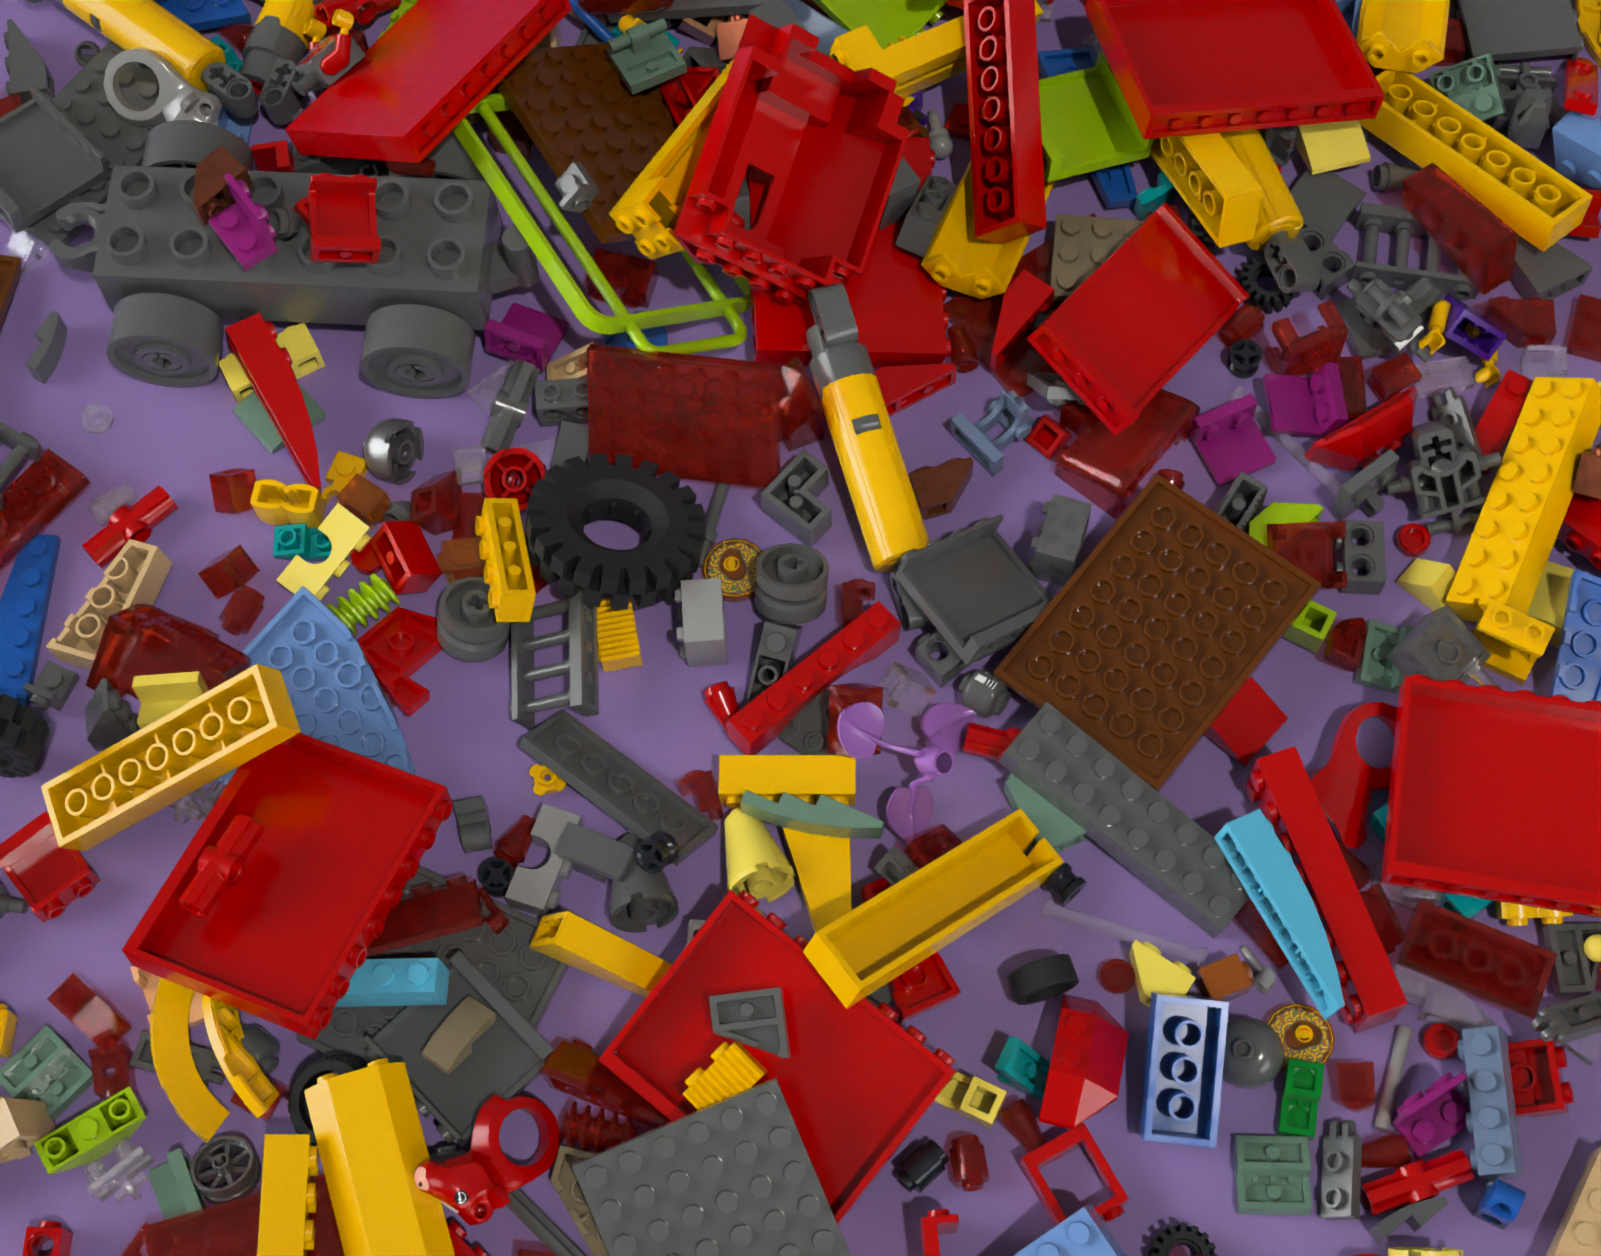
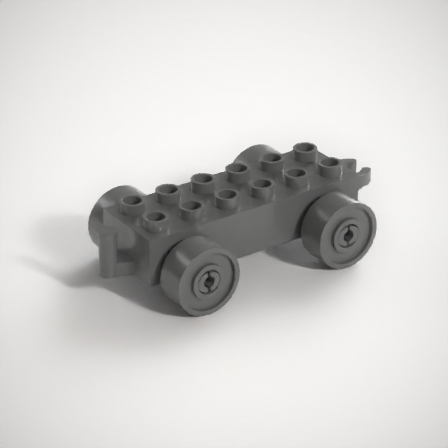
[49,120,540,399]

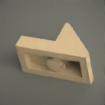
[546,342,598,380]

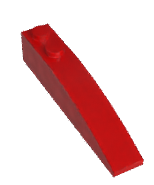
[225,312,321,495]

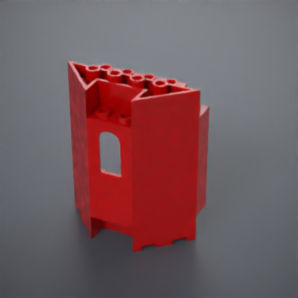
[673,13,910,306]

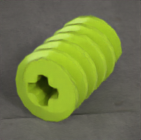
[326,574,401,635]

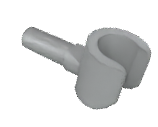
[1240,946,1276,994]

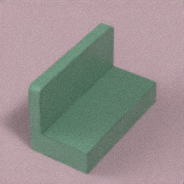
[148,1148,213,1237]

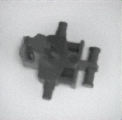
[1490,62,1569,149]
[1346,276,1445,363]
[1385,421,1502,538]

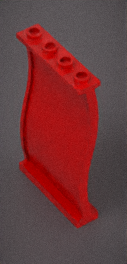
[1027,202,1250,435]

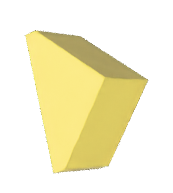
[1396,558,1457,615]

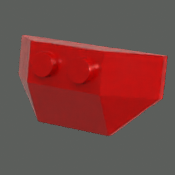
[659,67,722,126]
[1304,385,1417,472]
[1038,994,1129,1130]

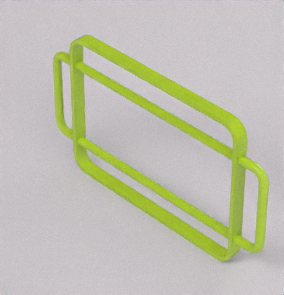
[452,93,751,359]

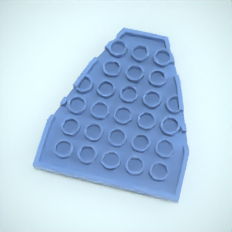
[208,586,417,785]

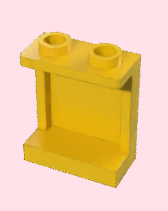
[1472,599,1555,686]

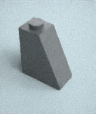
[1490,227,1592,309]

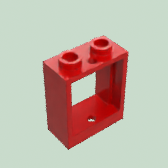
[1019,1122,1129,1226]

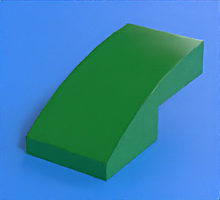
[1277,1058,1324,1140]

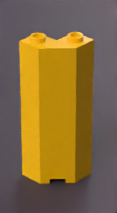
[1356,0,1450,73]
[921,160,1056,299]
[304,1058,455,1256]

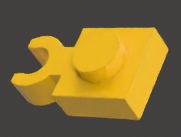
[321,450,368,508]

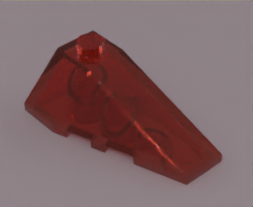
[541,1040,672,1129]

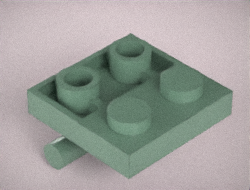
[605,18,687,95]
[1429,53,1507,121]

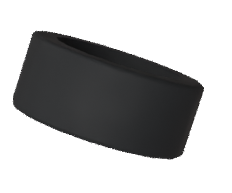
[1008,954,1079,1005]

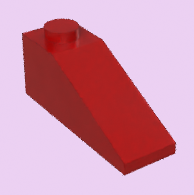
[990,269,1055,370]
[875,363,957,417]
[1475,369,1533,475]

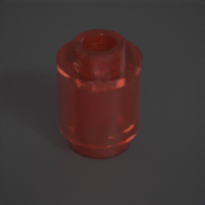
[1217,304,1265,349]
[219,585,265,636]
[949,1135,990,1192]

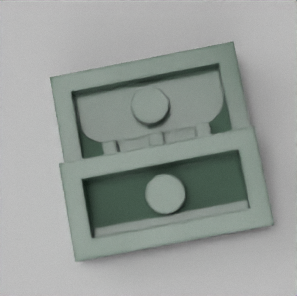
[233,384,326,454]
[1354,619,1414,694]
[0,1025,99,1122]
[1235,1135,1313,1216]

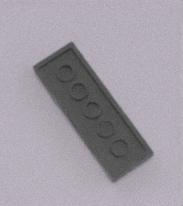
[519,709,719,866]

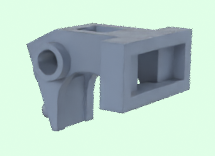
[950,390,1034,477]

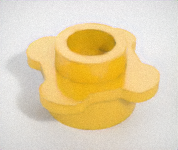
[529,764,566,796]

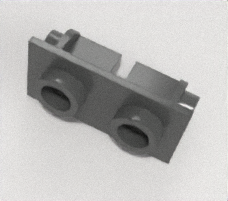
[1263,126,1298,166]

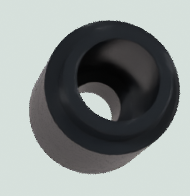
[896,1139,950,1193]

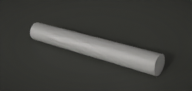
[1374,1026,1413,1132]

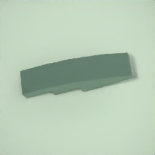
[740,790,884,839]

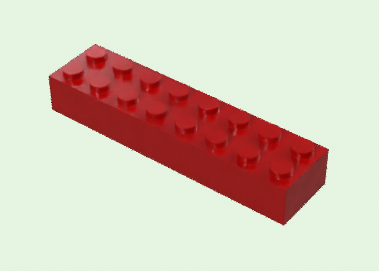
[963,0,1047,244]
[1245,746,1408,1034]

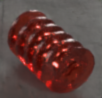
[559,1101,638,1154]

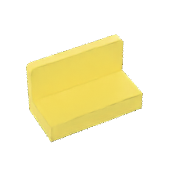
[132,671,209,728]

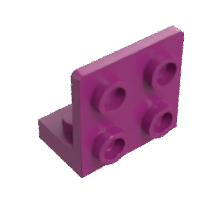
[208,172,278,271]
[484,303,569,372]
[1263,362,1349,437]
[1189,393,1277,487]
[1391,1072,1471,1160]

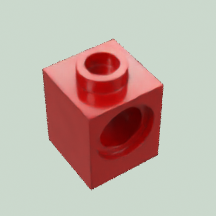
[22,1221,73,1256]

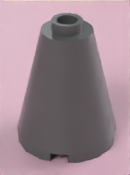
[609,833,679,933]

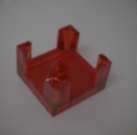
[1264,300,1349,376]
[1267,521,1348,588]

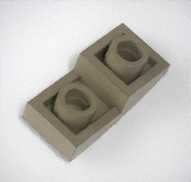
[421,995,496,1075]

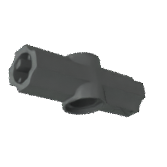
[479,359,541,455]

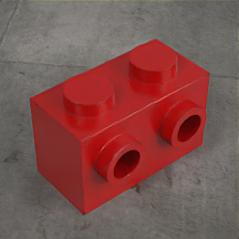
[370,521,442,594]

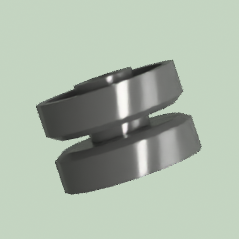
[755,543,829,625]
[436,577,511,662]

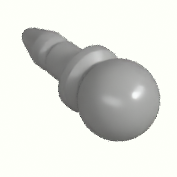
[928,109,953,159]

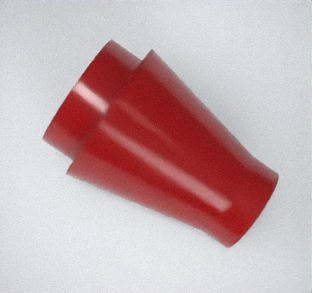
[703,681,739,733]

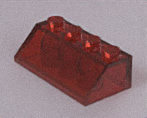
[367,874,486,957]
[1396,899,1557,1020]

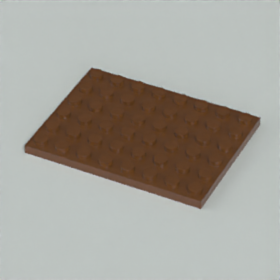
[496,43,678,244]
[993,473,1321,792]

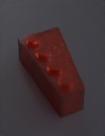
[1401,163,1518,295]

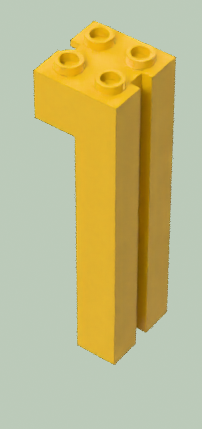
[829,0,1044,98]
[608,59,734,260]

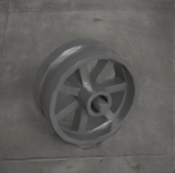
[190,1135,262,1206]

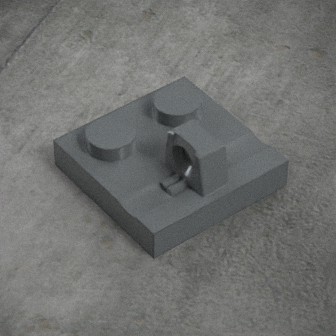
[1026,372,1086,409]
[1331,449,1400,523]

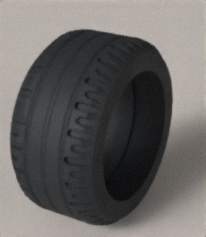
[287,1054,368,1146]

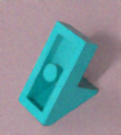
[994,1036,1050,1102]

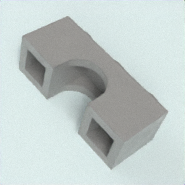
[505,803,585,917]

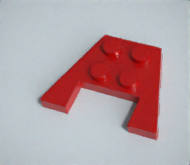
[357,607,443,717]

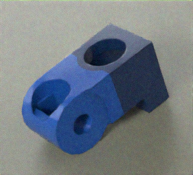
[1472,1178,1526,1230]

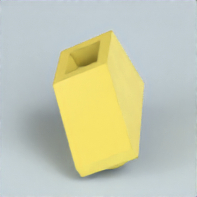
[1129,940,1196,1007]

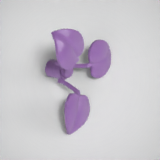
[837,702,976,848]

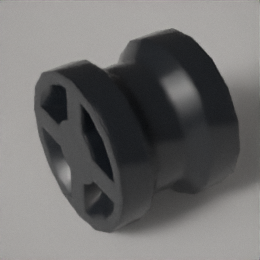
[1227,339,1262,379]
[635,831,679,874]
[479,858,514,898]
[1043,862,1087,906]

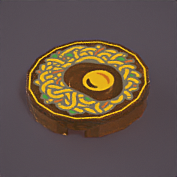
[703,538,763,602]
[1267,1003,1335,1072]

